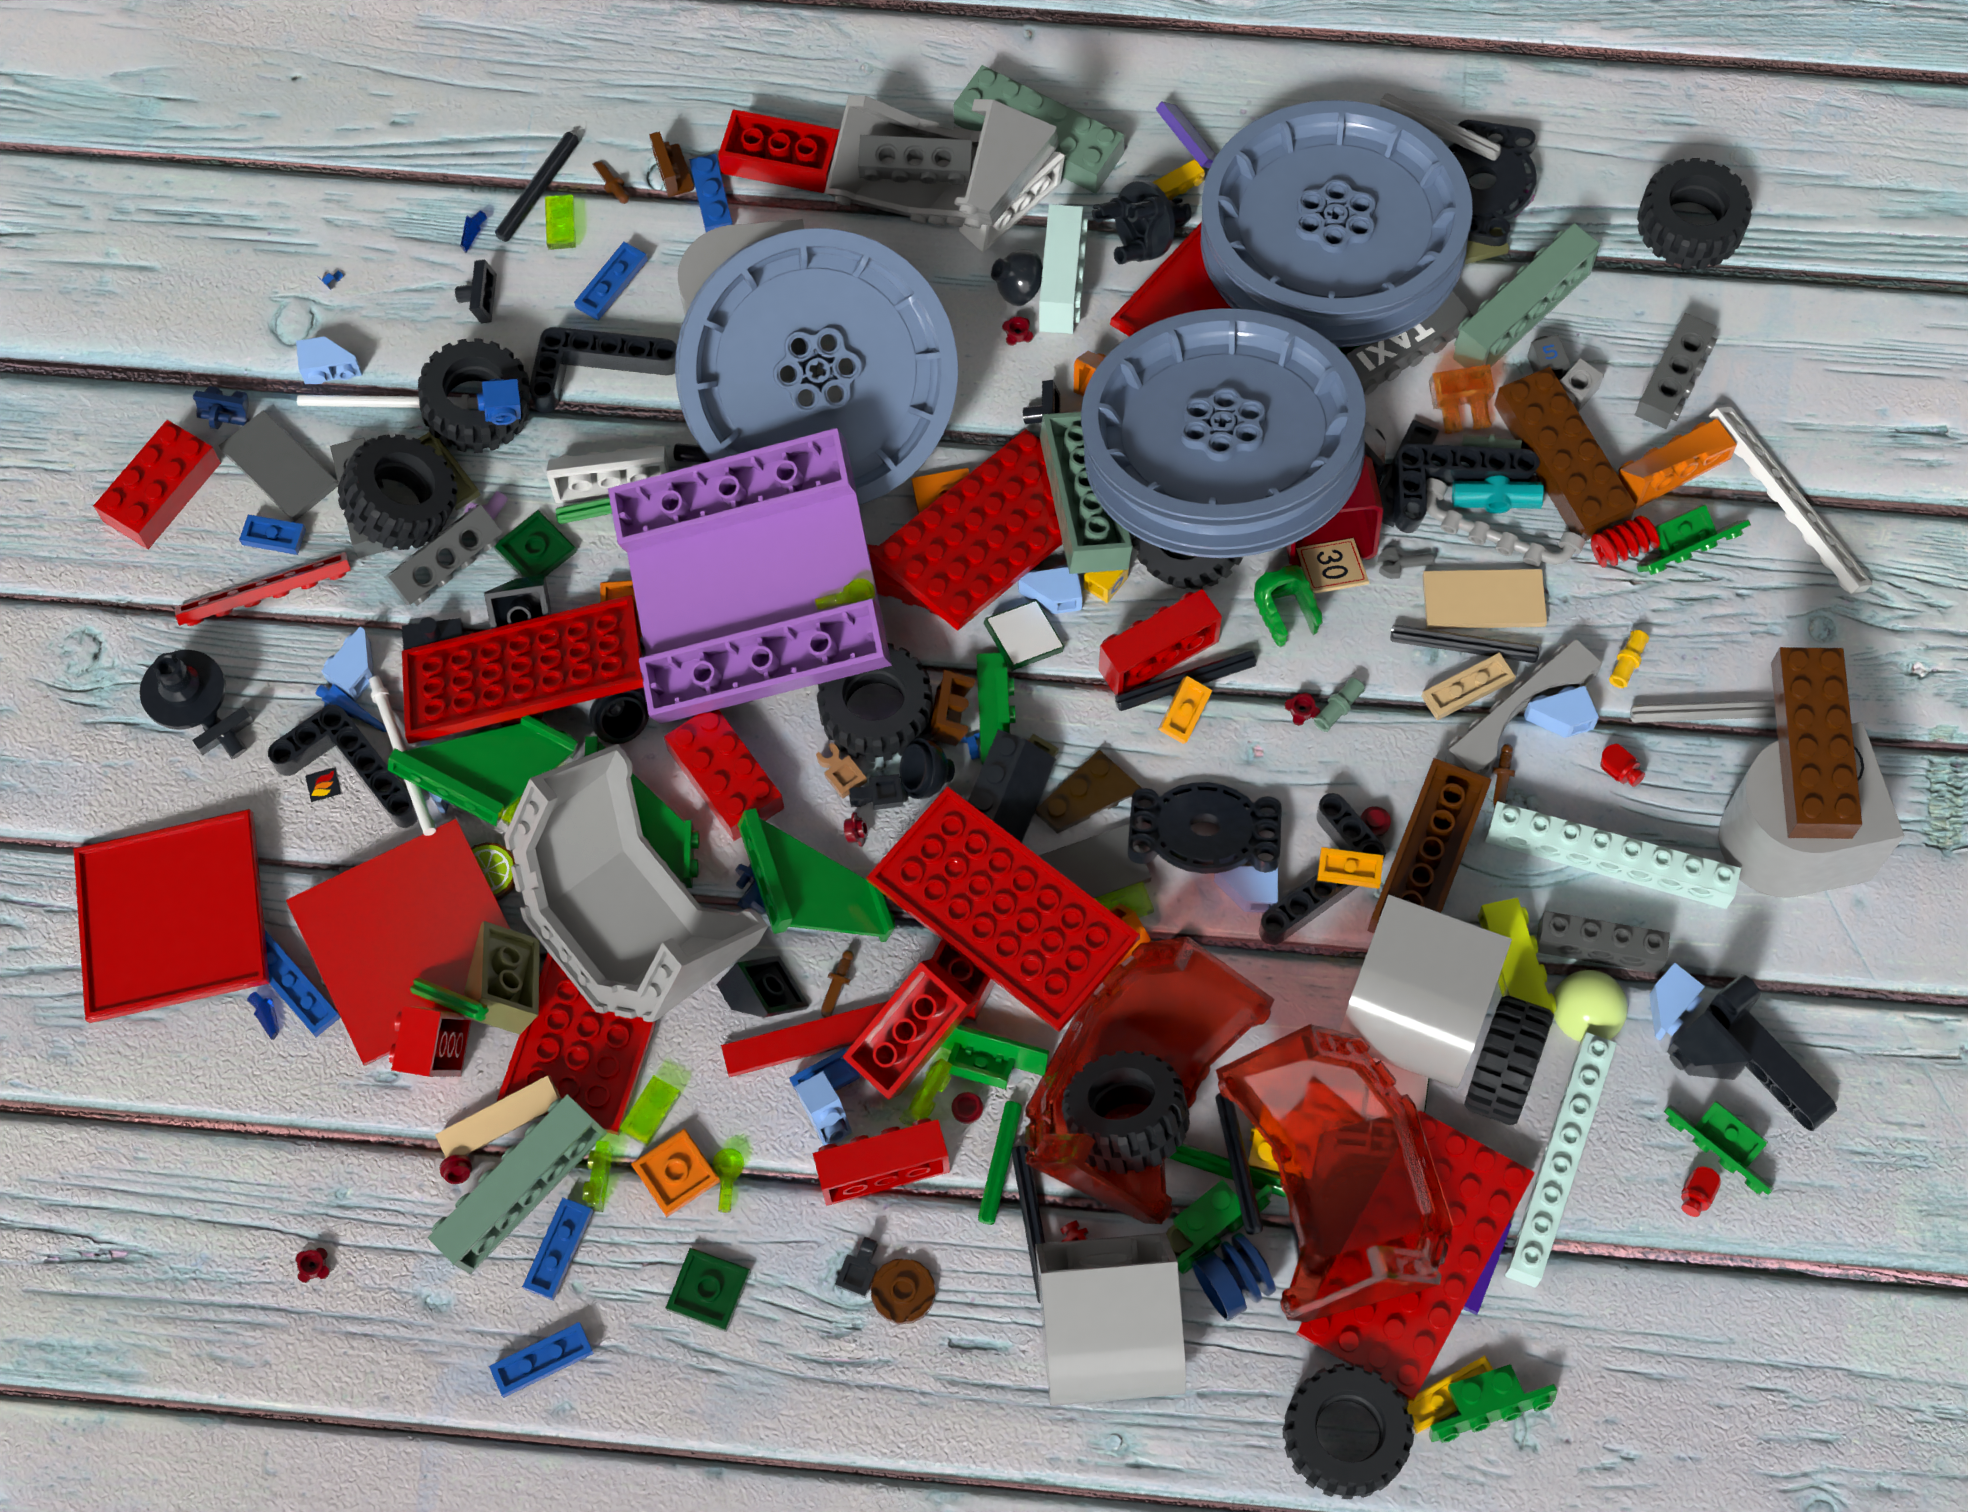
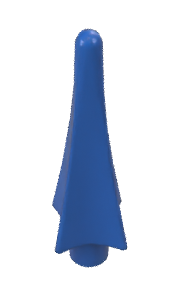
[315,684,387,732]

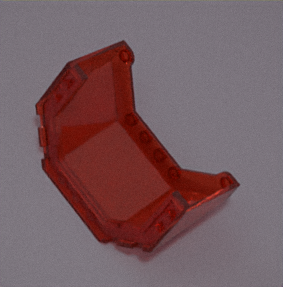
[1025,937,1275,1225]
[1216,1024,1453,1322]

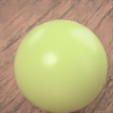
[1553,970,1628,1042]

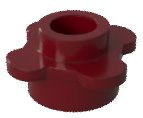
[1002,317,1033,346]
[1285,692,1320,726]
[844,812,868,847]
[295,1248,330,1283]

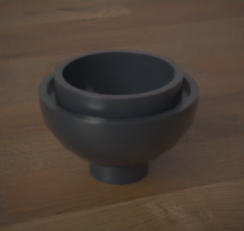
[991,249,1043,306]
[589,689,649,744]
[899,738,955,799]

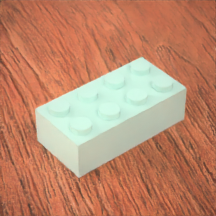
[1039,204,1088,334]

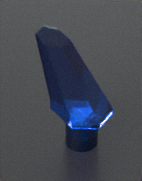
[460,210,487,253]
[247,992,279,1040]

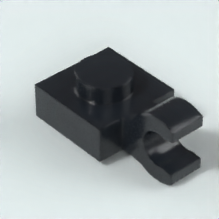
[849,774,904,810]
[835,1237,878,1298]

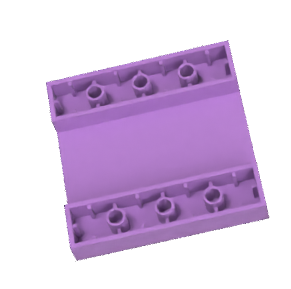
[608,428,892,724]

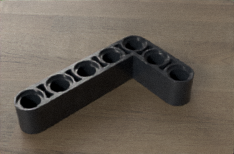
[529,327,677,413]
[1392,444,1540,533]
[268,705,418,828]
[1259,793,1386,945]
[1706,974,1837,1131]

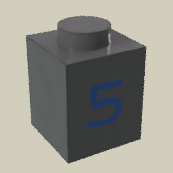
[1527,335,1570,380]

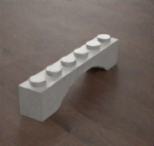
[1445,639,1602,776]

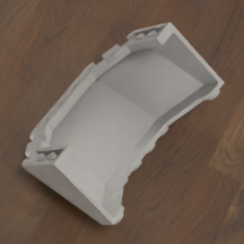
[824,95,1059,229]
[504,744,768,1022]

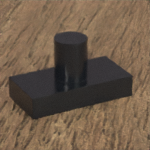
[455,259,497,324]
[1023,380,1060,425]
[402,617,464,650]
[192,706,253,759]

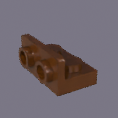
[649,131,694,198]

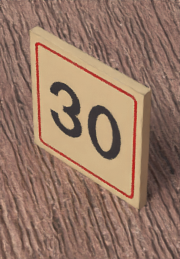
[1296,538,1369,594]

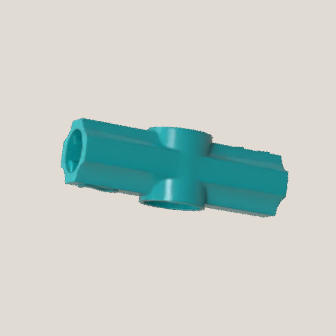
[1452,475,1544,514]

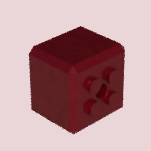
[1286,455,1383,567]

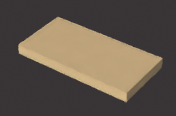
[1422,569,1547,629]

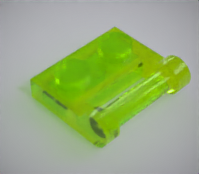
[899,1058,952,1127]

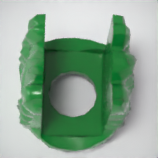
[1254,565,1323,647]

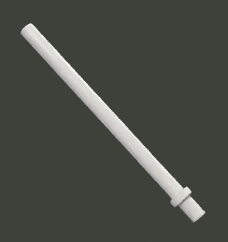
[297,394,478,410]
[369,676,436,836]

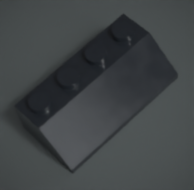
[968,729,1056,843]

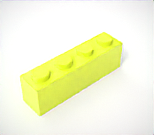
[1477,897,1556,1014]

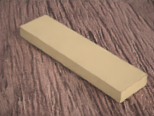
[435,1075,561,1158]

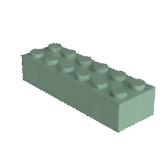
[953,65,1125,194]
[1453,223,1600,379]
[1040,412,1132,574]
[427,1094,608,1274]

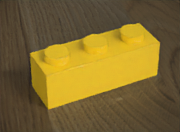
[1152,159,1205,200]

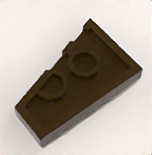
[1036,750,1142,834]

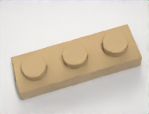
[1421,653,1516,720]

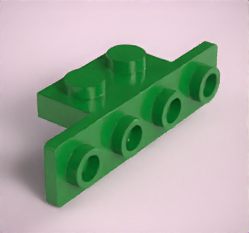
[1637,505,1751,575]
[976,653,1016,765]
[941,1025,1050,1090]
[1664,1101,1774,1195]
[1173,1179,1272,1275]
[1429,1364,1558,1443]

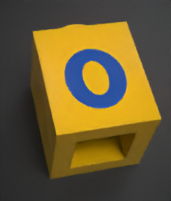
[1084,568,1129,604]

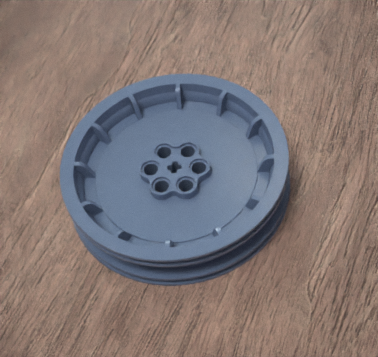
[1201,100,1472,347]
[675,228,958,505]
[1081,309,1366,558]

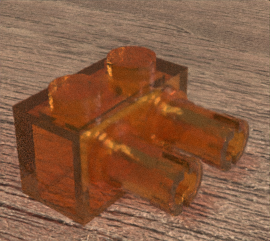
[1428,364,1495,434]

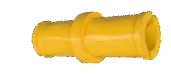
[1609,630,1649,688]

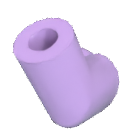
[465,491,508,520]

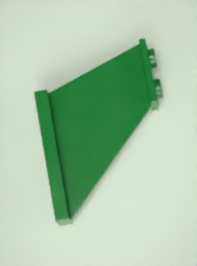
[388,715,578,826]
[584,736,700,888]
[737,808,895,942]

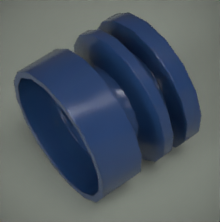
[1191,1233,1276,1321]

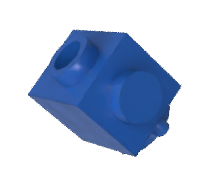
[477,378,521,425]

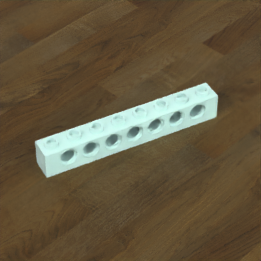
[1485,801,1741,909]
[1504,1032,1617,1288]

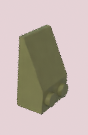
[463,921,540,1035]

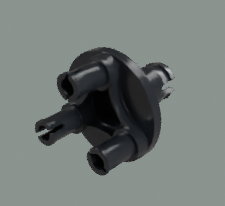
[1092,180,1192,265]
[139,650,226,731]

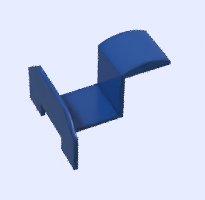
[317,270,344,290]
[961,733,981,760]

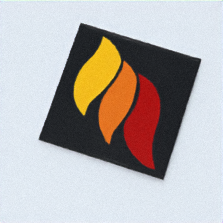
[305,768,341,803]

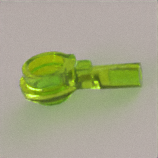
[815,578,875,610]
[712,1148,745,1213]

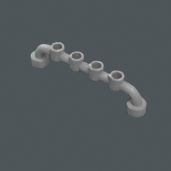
[1426,478,1585,567]

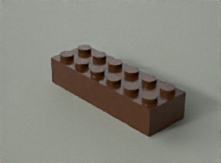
[1494,367,1636,541]
[1771,647,1862,839]
[1367,758,1492,933]

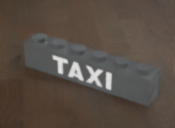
[1345,291,1473,395]

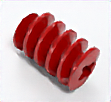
[1591,515,1660,568]

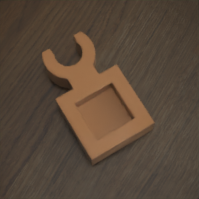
[816,743,867,799]

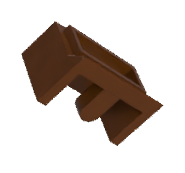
[930,670,976,746]

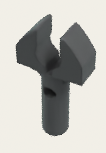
[1377,547,1434,579]

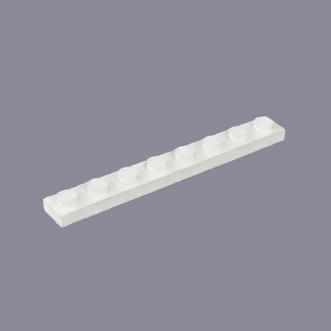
[1709,407,1873,594]

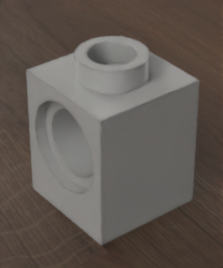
[1560,358,1604,412]

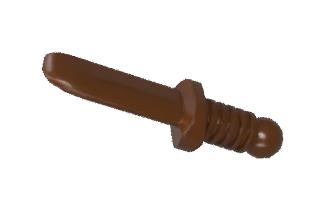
[592,161,629,204]
[1492,744,1515,808]
[821,950,854,1018]

